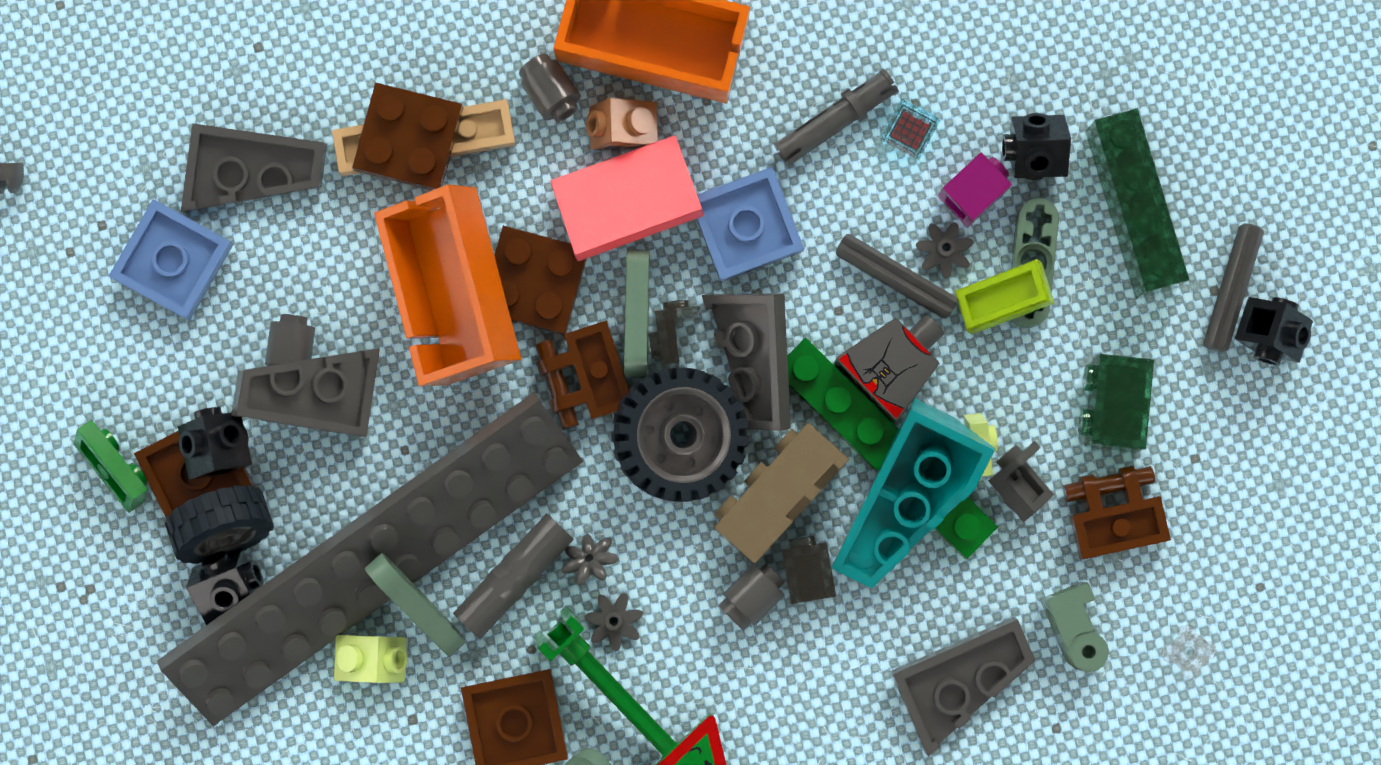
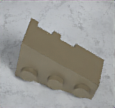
[714,422,849,564]

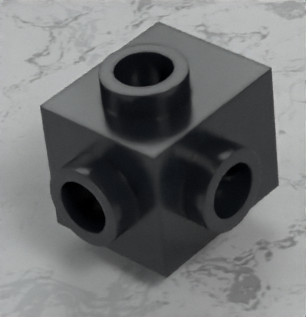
[1002,113,1071,180]
[1235,297,1313,366]
[177,407,253,480]
[186,548,264,625]

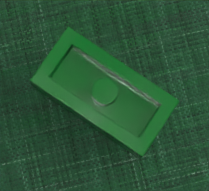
[73,420,148,513]

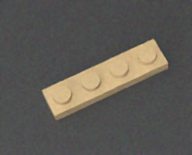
[332,99,516,176]

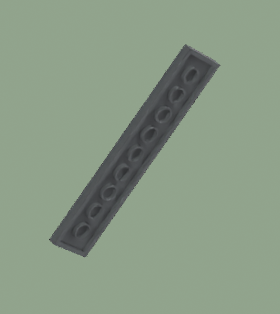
[157,392,584,726]

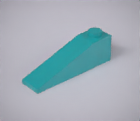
[831,398,995,588]

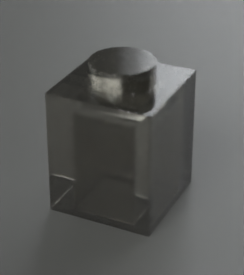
[780,535,836,604]

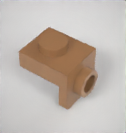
[586,97,658,150]

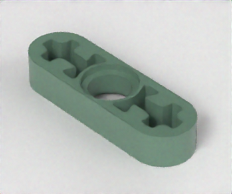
[1011,198,1059,328]
[624,249,650,377]
[364,553,467,657]

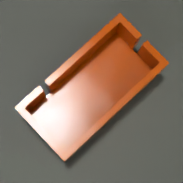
[553,0,750,104]
[374,184,522,386]

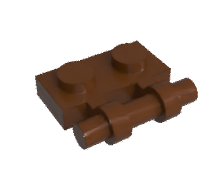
[535,320,629,430]
[1063,465,1171,560]

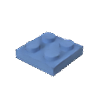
[696,167,804,283]
[108,199,234,321]

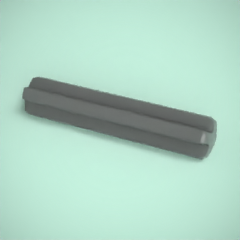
[1203,223,1264,352]
[836,234,958,319]

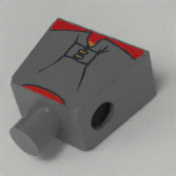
[833,315,945,423]

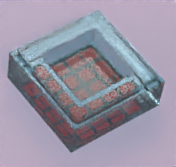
[880,99,941,160]

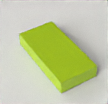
[955,259,1055,334]

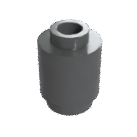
[518,54,581,122]
[265,314,315,366]
[718,564,785,631]

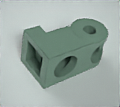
[1040,582,1109,672]

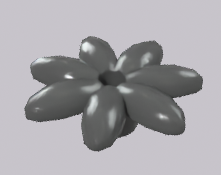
[915,222,973,279]
[561,534,619,586]
[585,593,643,652]

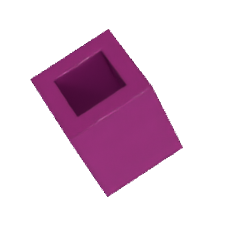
[938,152,1012,228]

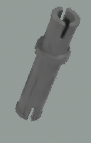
[773,69,899,167]

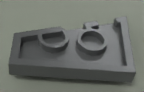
[181,123,328,212]
[702,293,791,431]
[231,348,380,437]
[890,617,1035,757]

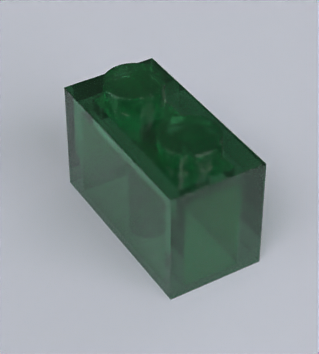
[1078,354,1154,453]

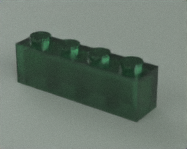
[1085,108,1190,299]

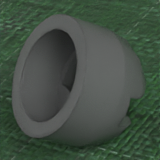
[0,163,24,194]

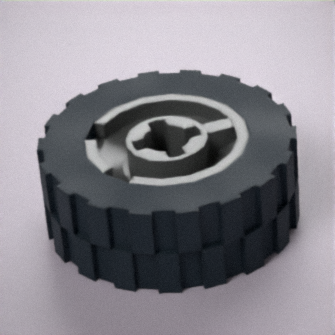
[165,485,274,564]

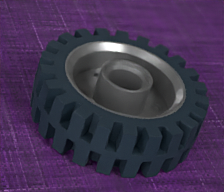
[611,367,749,502]

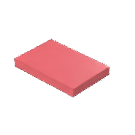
[550,135,705,261]

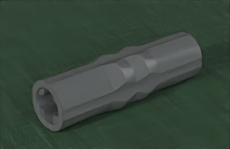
[453,513,574,639]

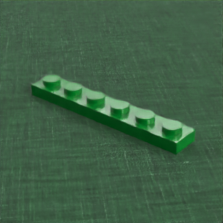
[787,337,998,559]

